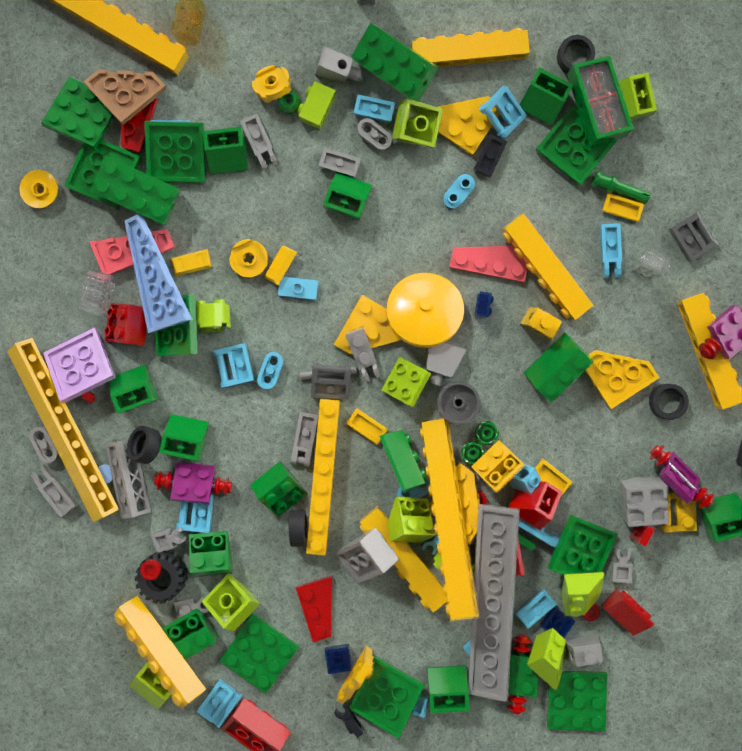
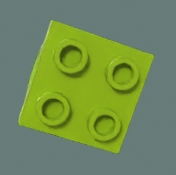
[382,357,431,407]

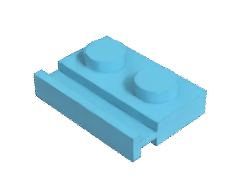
[197,679,242,728]

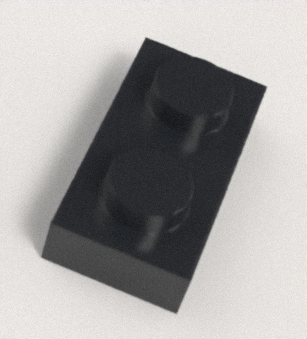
[473,134,507,178]

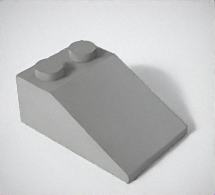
[334,528,398,584]

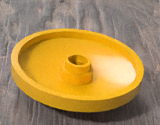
[387,273,464,348]

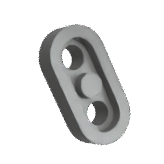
[358,118,392,151]
[29,427,59,463]

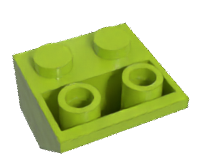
[619,72,657,121]
[387,497,435,543]
[129,662,171,709]

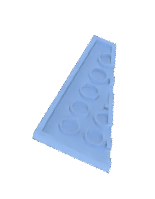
[124,215,192,333]

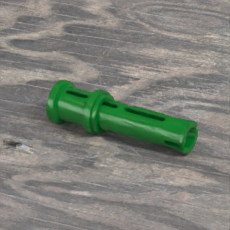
[591,170,651,204]

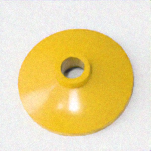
[19,170,58,208]

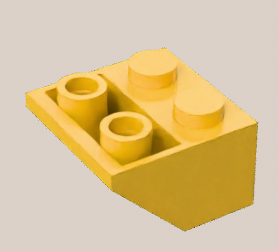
[471,440,525,493]

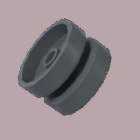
[436,381,481,424]

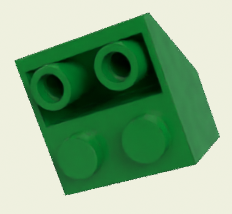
[519,67,573,126]
[203,127,249,175]
[323,172,373,221]
[110,364,159,414]
[159,414,209,461]
[250,461,308,517]
[698,492,742,543]
[189,531,233,577]
[163,608,219,660]
[427,665,470,713]

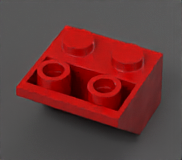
[104,303,147,346]
[508,481,562,531]
[601,589,654,636]

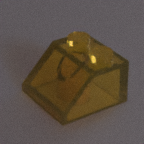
[172,0,206,44]

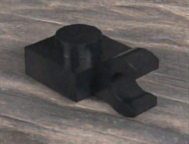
[334,703,364,738]

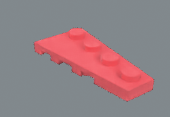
[90,229,176,277]
[449,245,527,283]

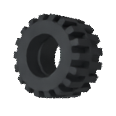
[135,551,188,603]

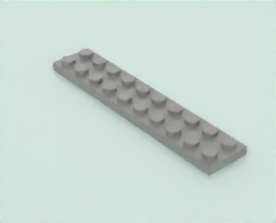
[468,504,519,702]

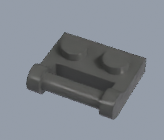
[669,211,720,262]
[311,363,351,400]

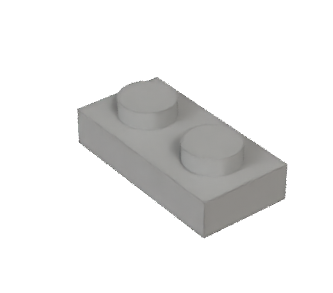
[319,148,361,178]

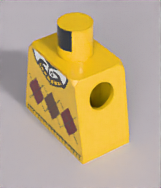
[520,307,562,342]

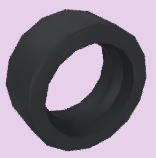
[556,34,596,74]
[649,383,689,420]
[127,425,162,464]
[289,510,307,547]

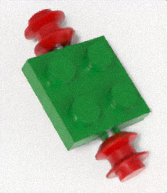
[507,634,539,714]

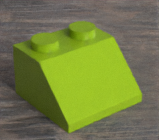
[392,99,443,148]
[561,572,604,617]
[201,573,261,632]
[527,628,566,690]

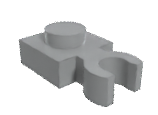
[151,527,187,553]
[611,548,633,583]
[174,597,209,618]

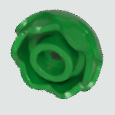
[277,90,301,114]
[475,421,499,445]
[461,441,484,465]

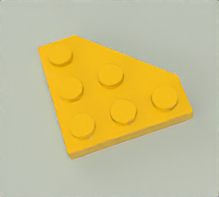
[438,96,499,156]
[334,295,401,354]
[585,350,660,409]
[429,463,480,544]
[336,646,374,704]

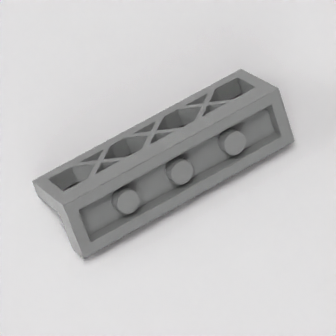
[105,439,151,519]

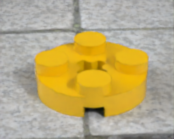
[252,65,291,103]
[229,239,268,278]

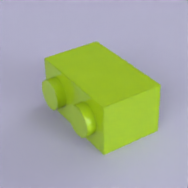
[297,81,336,130]

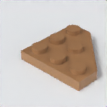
[83,70,167,125]

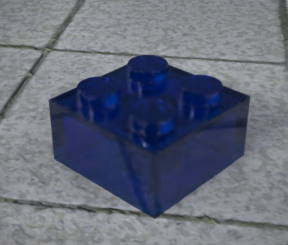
[474,291,494,318]
[540,606,576,638]
[325,644,352,674]

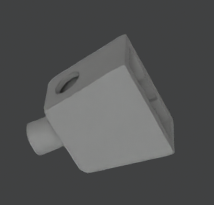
[315,46,361,83]
[425,343,466,386]
[566,634,603,667]

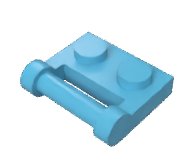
[479,86,527,139]
[212,343,255,388]
[176,494,214,533]

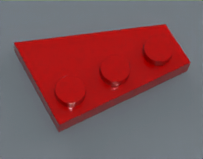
[121,98,158,154]
[296,575,332,643]

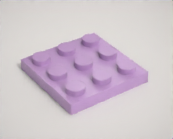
[43,328,116,404]

